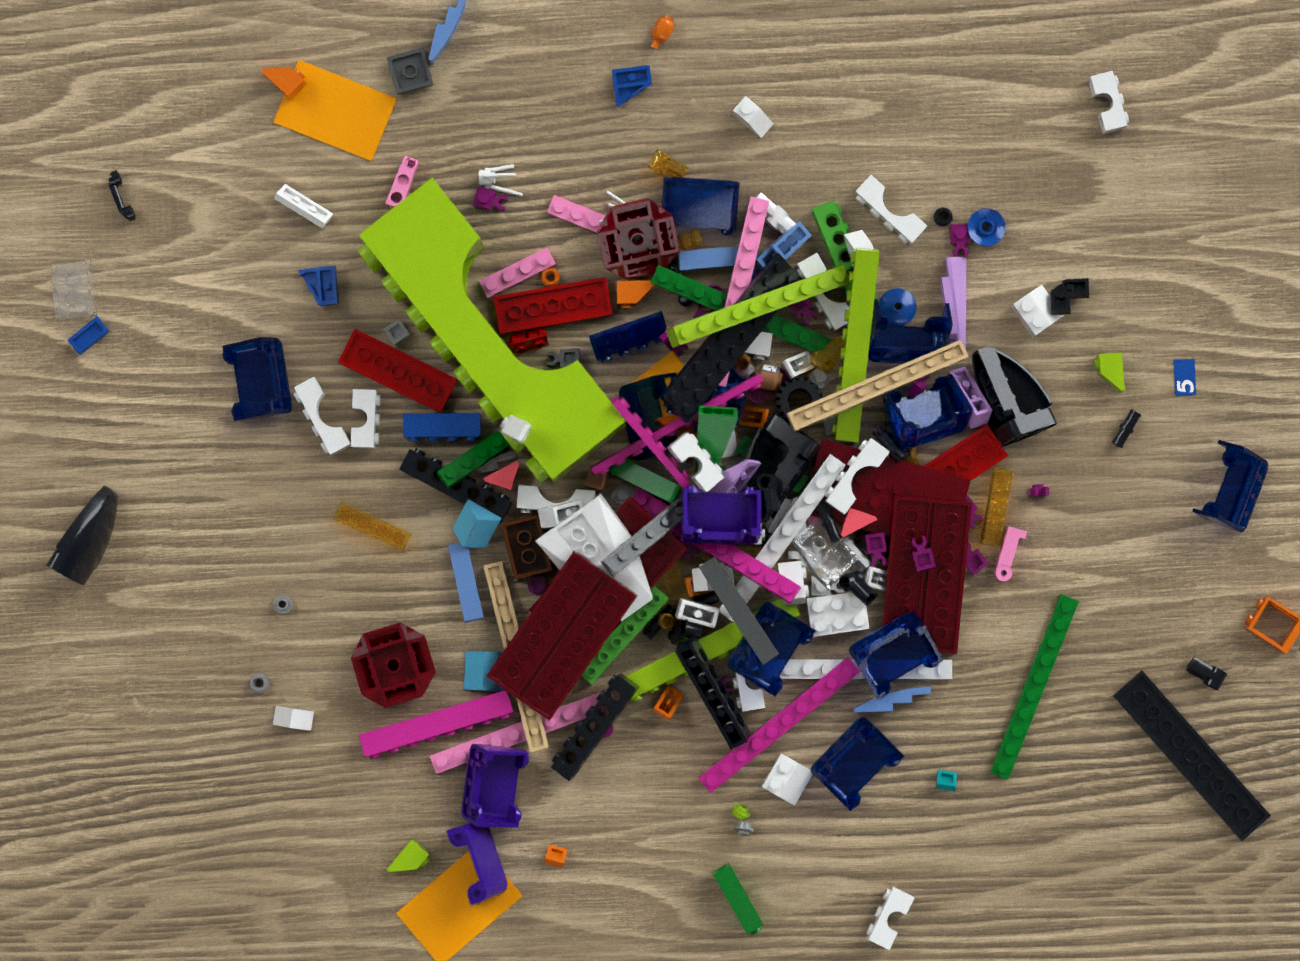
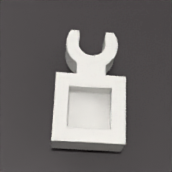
[811,576,844,596]

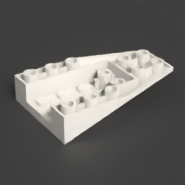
[536,494,653,621]

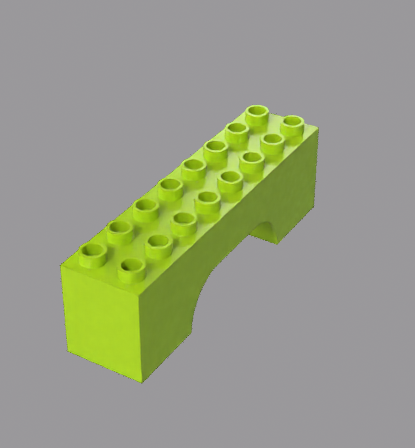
[357,178,626,484]

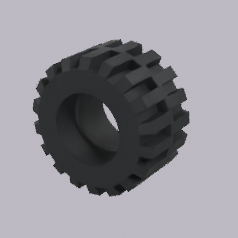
[775,377,824,423]

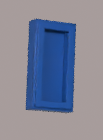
[67,316,110,355]

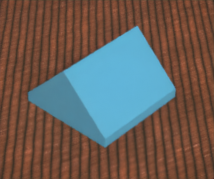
[452,499,502,548]
[464,651,503,691]

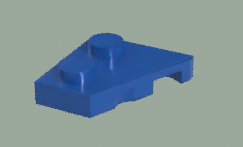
[612,65,652,106]
[299,266,339,306]

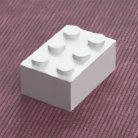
[806,592,869,637]

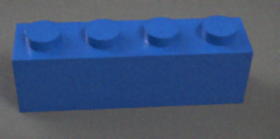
[403,413,481,442]

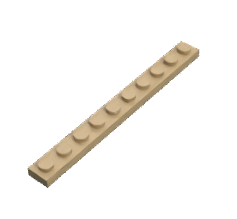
[787,340,969,432]
[483,561,549,753]

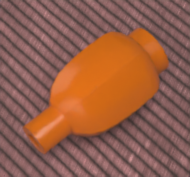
[651,14,674,49]

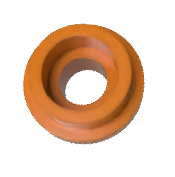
[541,268,560,287]

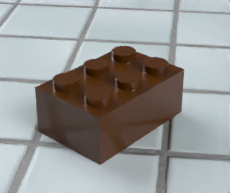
[501,514,553,580]

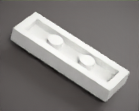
[274,184,333,229]

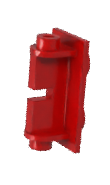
[508,328,549,354]

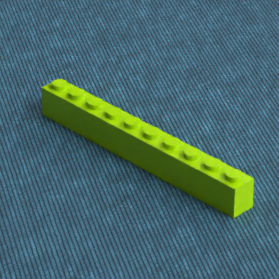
[832,247,880,442]
[666,265,849,348]
[626,599,800,703]

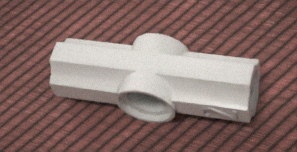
[756,193,796,234]

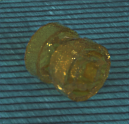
[679,227,704,251]

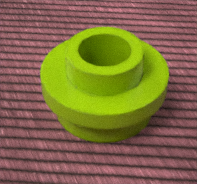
[732,803,750,821]

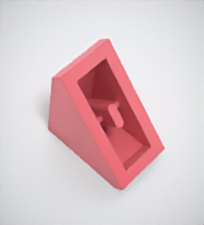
[483,461,520,491]
[840,508,877,537]

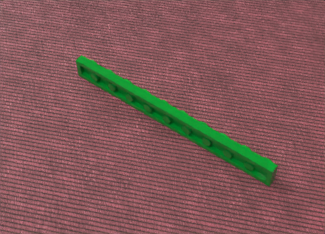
[651,265,834,358]
[989,594,1079,780]

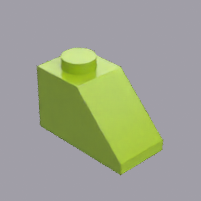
[1094,352,1125,392]
[387,839,430,872]

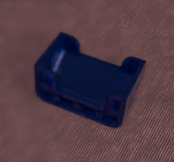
[661,177,740,235]
[222,337,292,421]
[883,374,973,450]
[727,602,816,697]
[849,612,944,699]
[811,717,904,812]

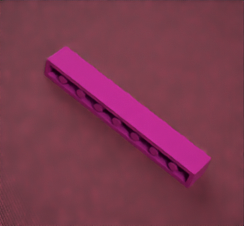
[359,690,514,759]

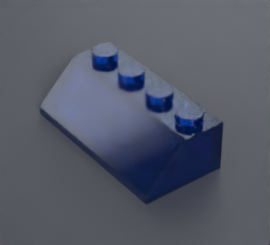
[589,311,667,363]

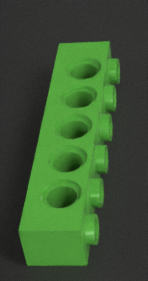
[811,200,878,309]
[581,586,669,685]

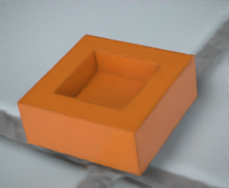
[544,845,567,868]

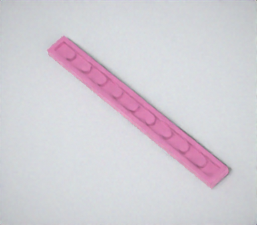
[718,197,769,387]
[430,690,614,774]

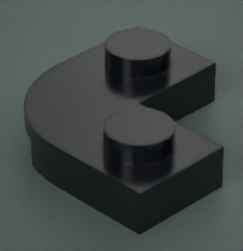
[1051,278,1089,315]

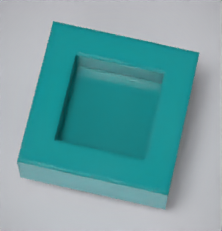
[936,770,957,792]

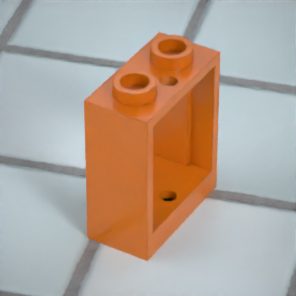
[1244,596,1300,654]

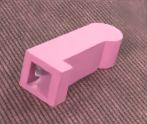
[385,156,419,209]
[994,526,1027,581]

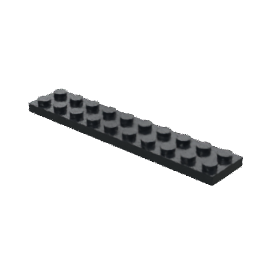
[660,253,803,423]
[1113,670,1271,841]

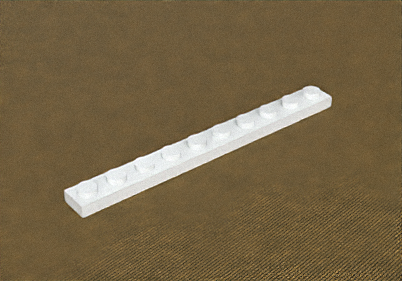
[719,454,846,622]
[760,659,952,679]

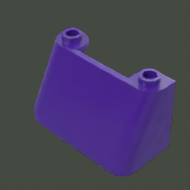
[680,486,761,545]
[461,744,529,827]
[446,823,508,905]

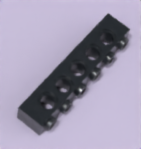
[399,448,512,523]
[675,635,751,749]
[551,673,639,781]

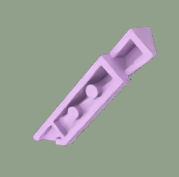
[940,257,966,349]

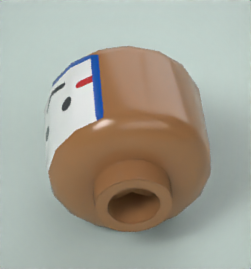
[755,364,783,391]

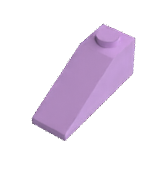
[948,366,992,429]
[706,459,761,494]

